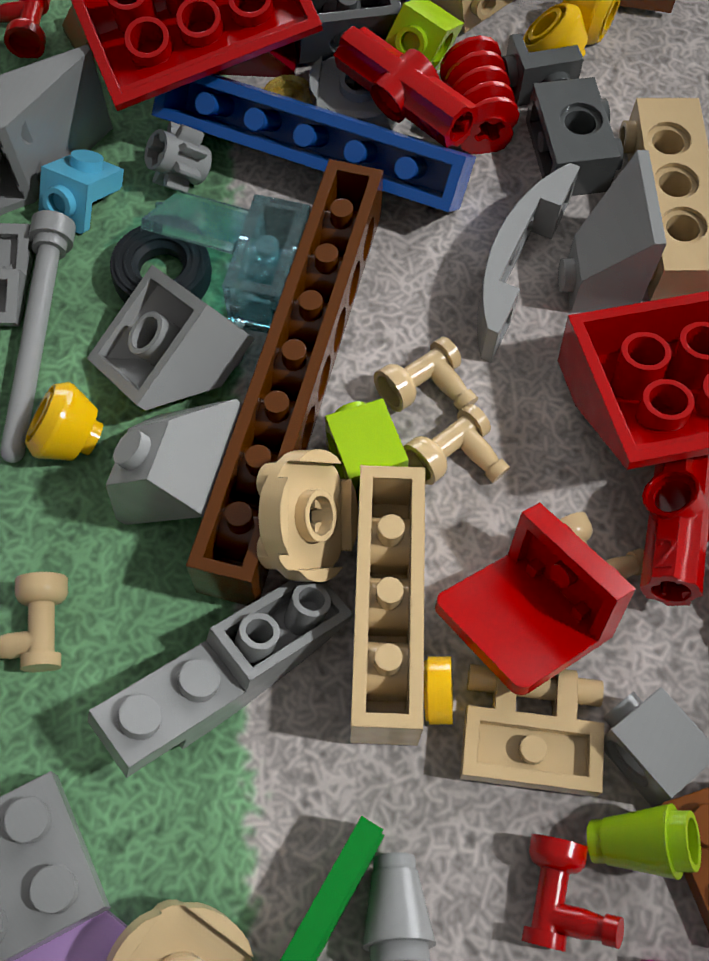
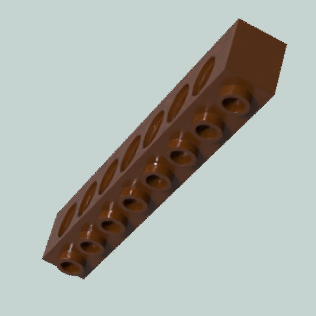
[186,159,383,606]

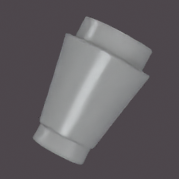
[362,852,436,961]

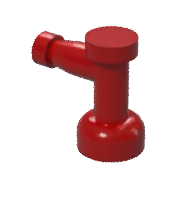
[0,0,51,58]
[521,834,624,952]

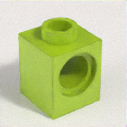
[385,0,464,71]
[325,398,409,501]

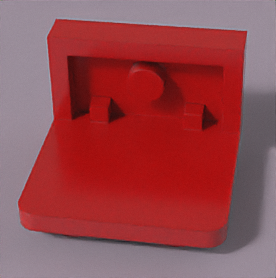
[435,502,636,695]

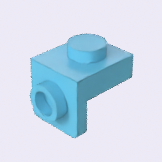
[39,149,124,234]

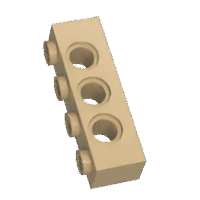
[619,98,709,301]
[350,465,425,746]

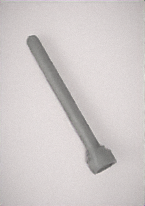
[0,210,76,463]

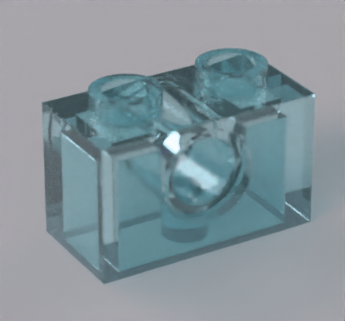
[222,194,310,333]

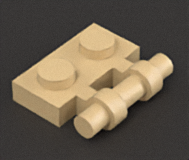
[459,664,605,797]

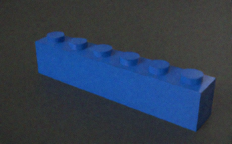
[151,74,476,212]

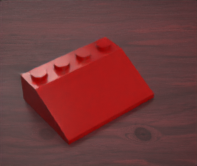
[71,0,323,111]
[557,291,709,470]

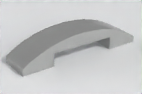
[477,163,580,363]

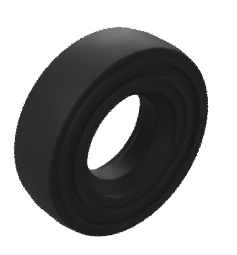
[110,222,212,303]

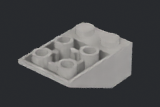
[0,44,113,215]

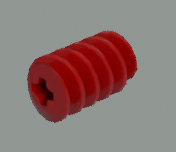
[440,35,520,155]

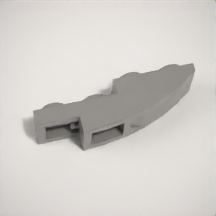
[88,580,354,778]

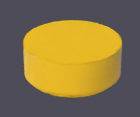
[424,656,453,725]

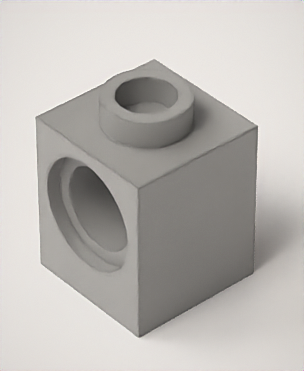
[603,687,709,807]

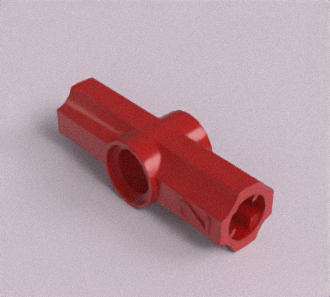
[333,26,478,148]
[640,455,709,606]

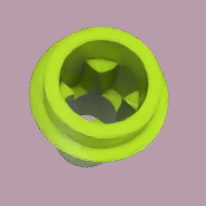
[587,803,701,880]

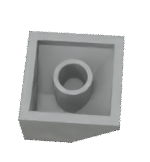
[558,150,667,313]
[87,265,255,410]
[106,399,243,525]

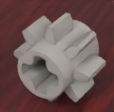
[144,121,212,194]

